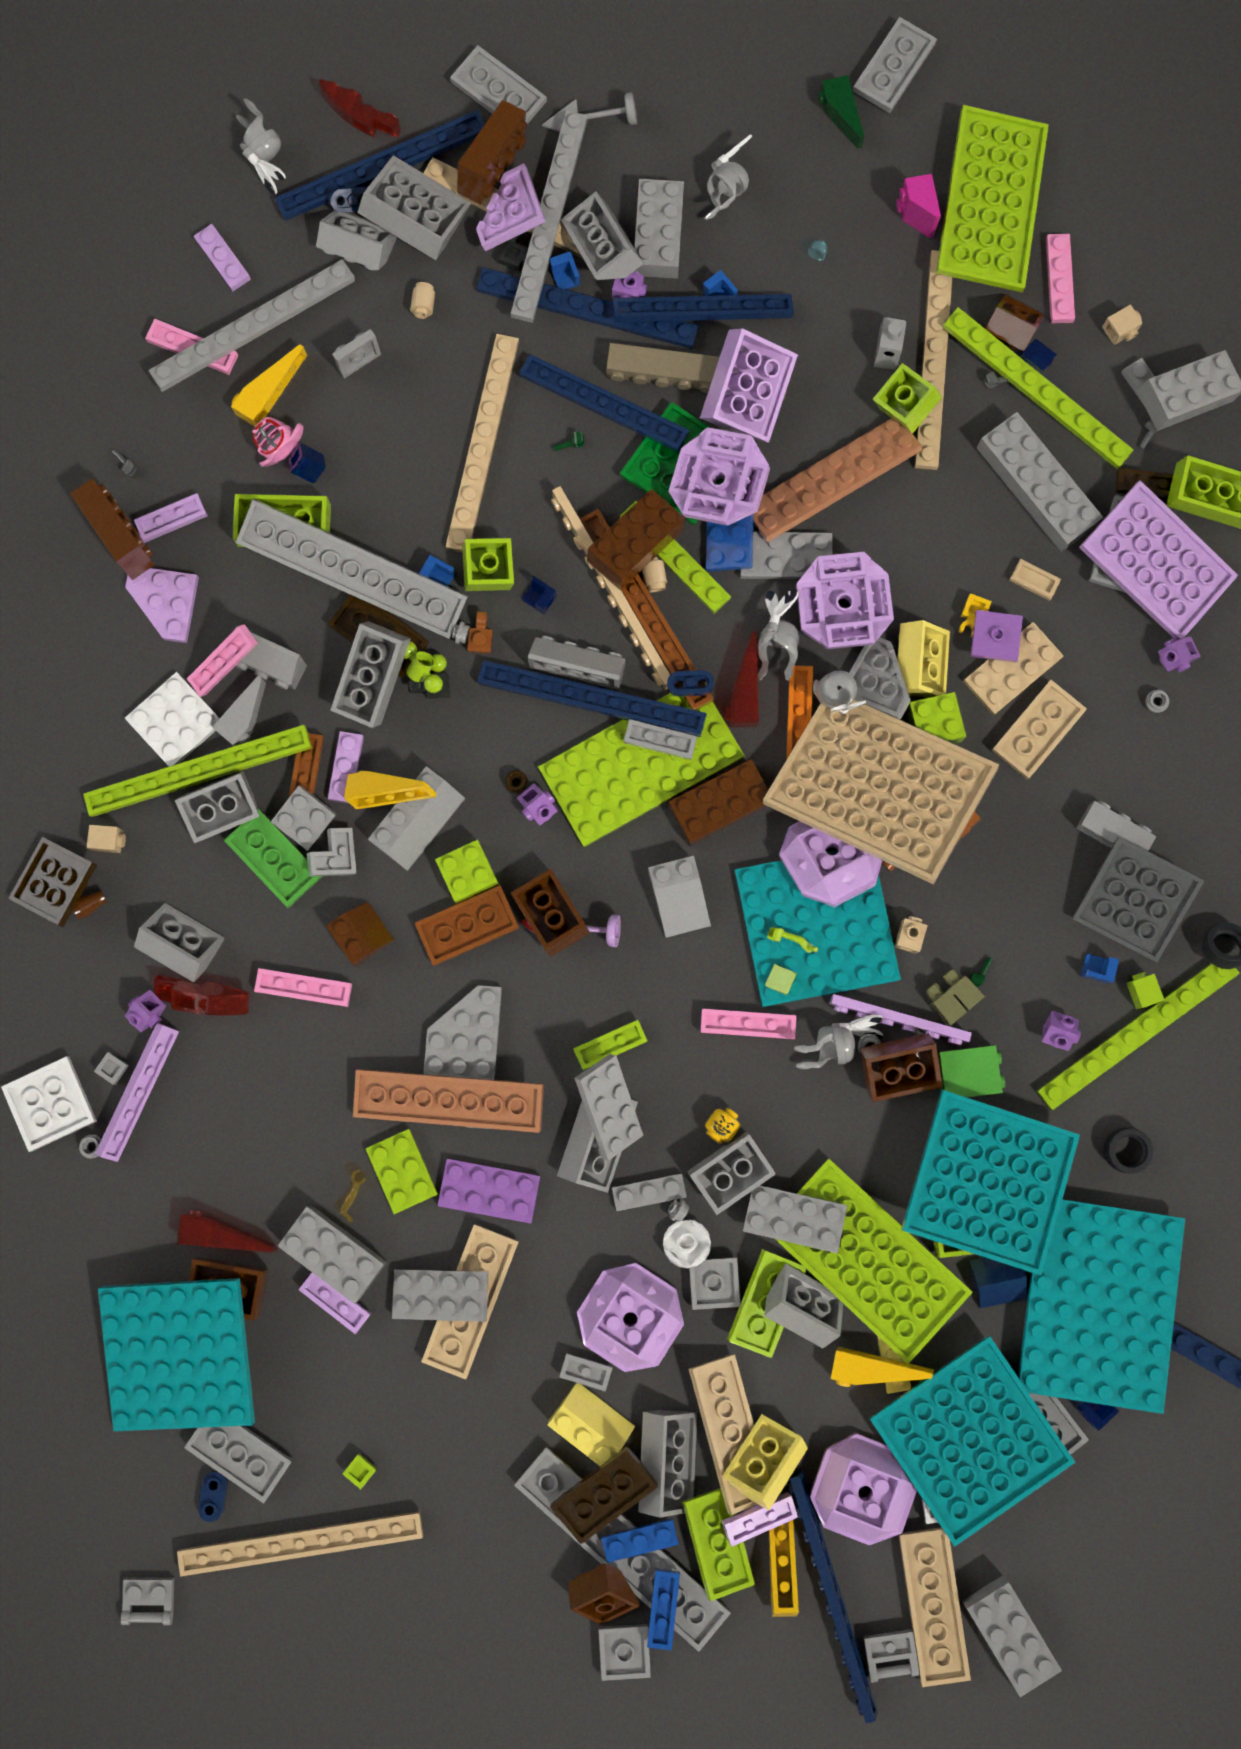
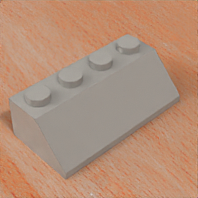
[561,191,644,280]
[528,636,625,690]
[368,766,465,871]
[557,1100,638,1193]
[639,1410,697,1518]

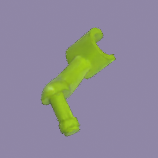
[767,927,818,953]

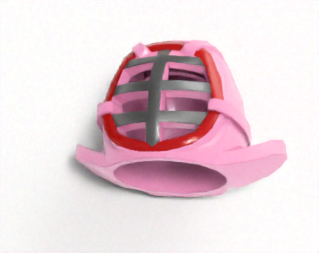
[252,417,303,467]

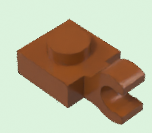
[467,612,493,654]

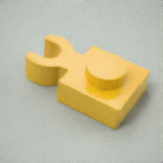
[959,593,992,638]

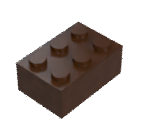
[511,868,590,958]
[859,1033,942,1102]
[188,1257,269,1321]

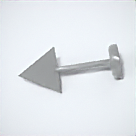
[542,92,638,132]

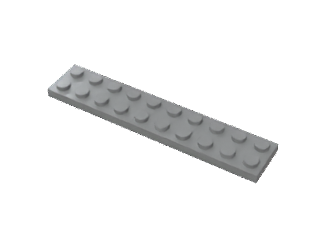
[236,499,468,639]
[514,1446,731,1652]

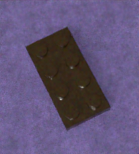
[328,594,429,679]
[550,1446,658,1544]

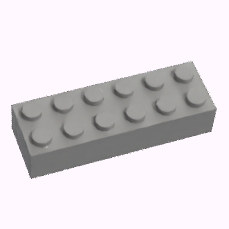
[976,412,1103,552]

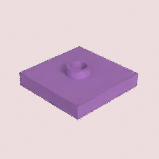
[970,610,1023,662]

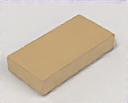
[1009,559,1061,601]

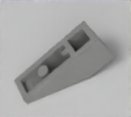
[212,675,266,746]

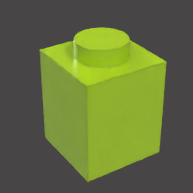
[1126,971,1165,1009]

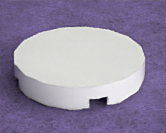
[663,1220,711,1268]

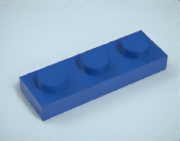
[601,1518,679,1563]
[647,1568,680,1650]

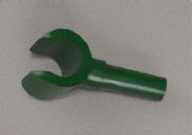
[553,431,585,451]
[969,957,993,987]

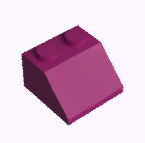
[896,174,941,238]

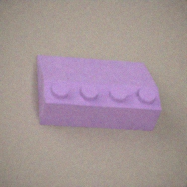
[700,328,798,443]

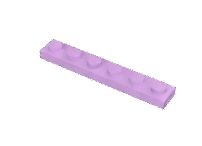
[829,994,971,1046]
[95,1023,179,1162]

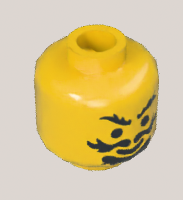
[705,1108,740,1144]

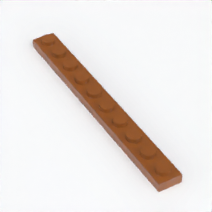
[580,509,714,711]

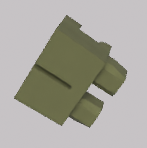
[925,969,985,1026]

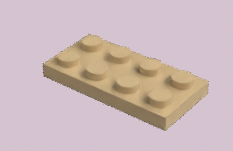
[963,622,1063,716]
[991,680,1087,780]

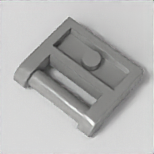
[121,1577,174,1625]
[863,1629,919,1683]

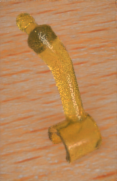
[340,1170,367,1223]

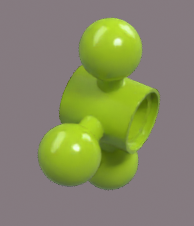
[404,641,447,693]

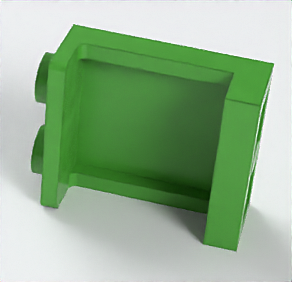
[937,1045,1005,1097]

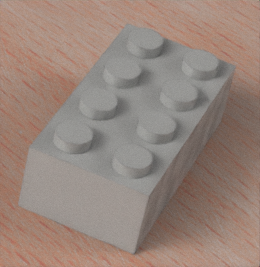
[635,179,684,279]
[1137,350,1241,431]
[331,621,410,728]
[278,1205,387,1304]
[962,1575,1062,1697]

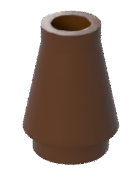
[73,890,107,920]

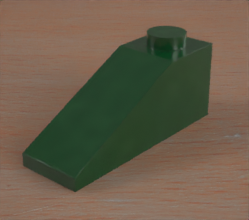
[818,75,864,148]

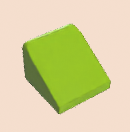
[765,964,797,996]

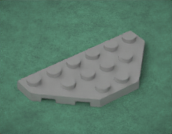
[424,985,502,1129]

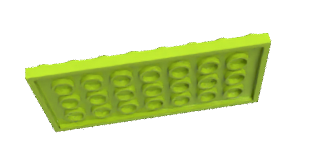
[936,105,1049,292]
[538,693,745,847]
[775,1159,973,1364]

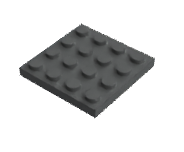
[1072,836,1205,962]

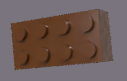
[457,99,527,205]
[70,478,155,580]
[587,489,685,590]
[668,759,768,846]

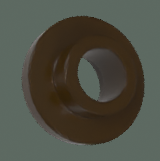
[505,770,528,794]

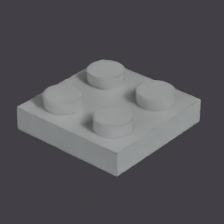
[332,329,381,379]
[271,785,337,851]
[689,1257,740,1310]
[599,1624,651,1681]

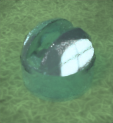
[808,240,827,261]

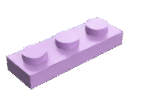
[194,224,251,292]
[134,493,208,543]
[328,731,364,803]
[299,1272,371,1334]
[722,1492,798,1547]

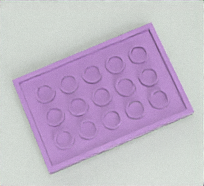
[1079,481,1238,640]

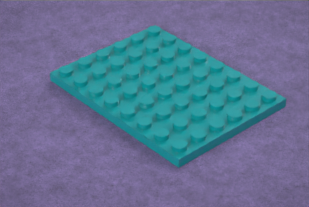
[1018,1199,1185,1414]

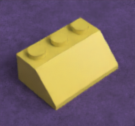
[897,620,950,698]
[548,1383,635,1466]
[723,1414,808,1511]

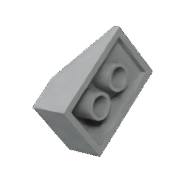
[648,856,711,938]

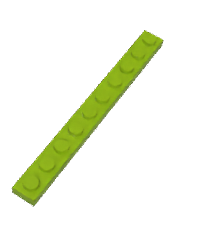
[943,307,1133,469]
[83,725,312,817]
[1036,963,1240,1110]

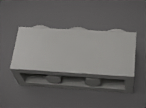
[1076,801,1156,851]

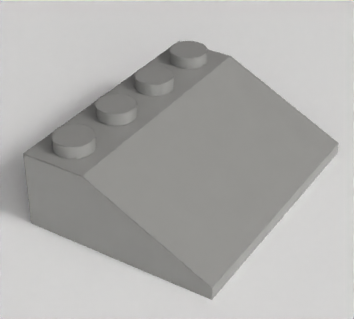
[357,155,471,260]

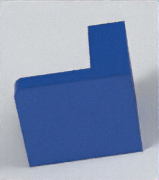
[549,251,580,290]
[702,270,738,296]
[419,555,456,587]
[1081,954,1119,984]

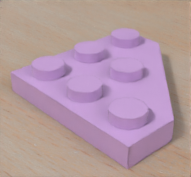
[476,164,546,251]
[125,568,199,643]

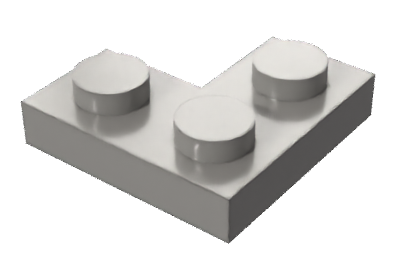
[307,828,357,877]

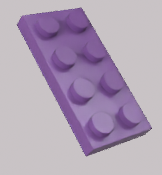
[438,1159,540,1223]

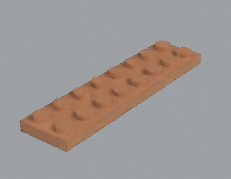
[753,418,922,542]
[353,1069,544,1133]

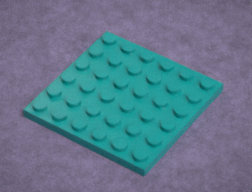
[734,850,901,1007]
[901,1090,1080,1275]
[98,1278,255,1431]
[869,1335,1076,1547]

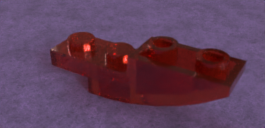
[319,79,401,138]
[154,974,249,1016]

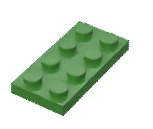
[224,809,323,908]

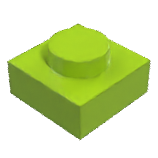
[342,1453,378,1490]

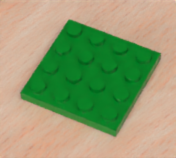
[620,402,725,526]

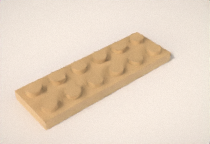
[421,1224,519,1379]
[689,1354,758,1515]
[898,1527,971,1687]

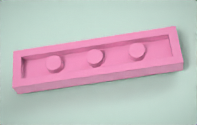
[1046,234,1075,323]
[145,319,238,375]
[187,624,258,697]
[254,968,352,1007]
[700,1009,796,1039]

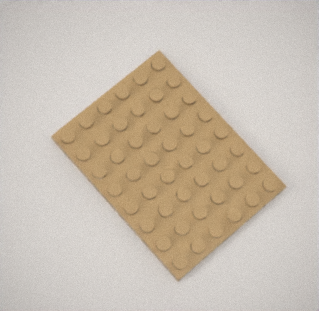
[763,700,999,885]

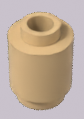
[410,282,435,319]
[642,557,667,593]

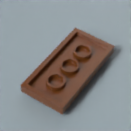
[415,885,519,966]

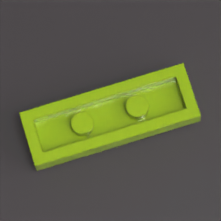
[574,1020,648,1070]

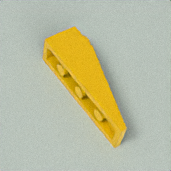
[231,344,307,427]
[344,771,436,810]
[831,1347,934,1387]
[769,1520,799,1617]

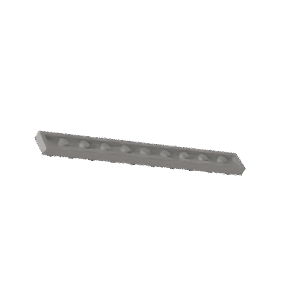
[511,110,588,323]
[149,259,355,392]

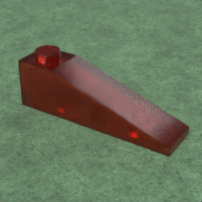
[725,632,759,727]
[177,1210,278,1253]

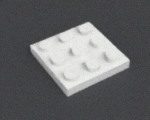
[125,672,220,767]
[1,1056,97,1152]

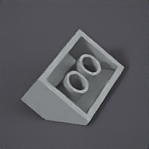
[316,210,397,270]
[234,626,307,690]
[175,771,260,843]
[134,903,224,982]
[687,1131,776,1215]
[764,1264,843,1348]

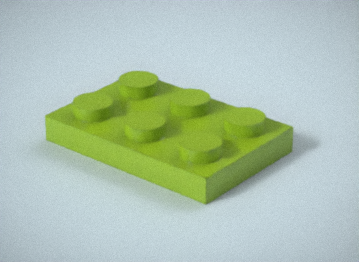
[366,1129,438,1214]

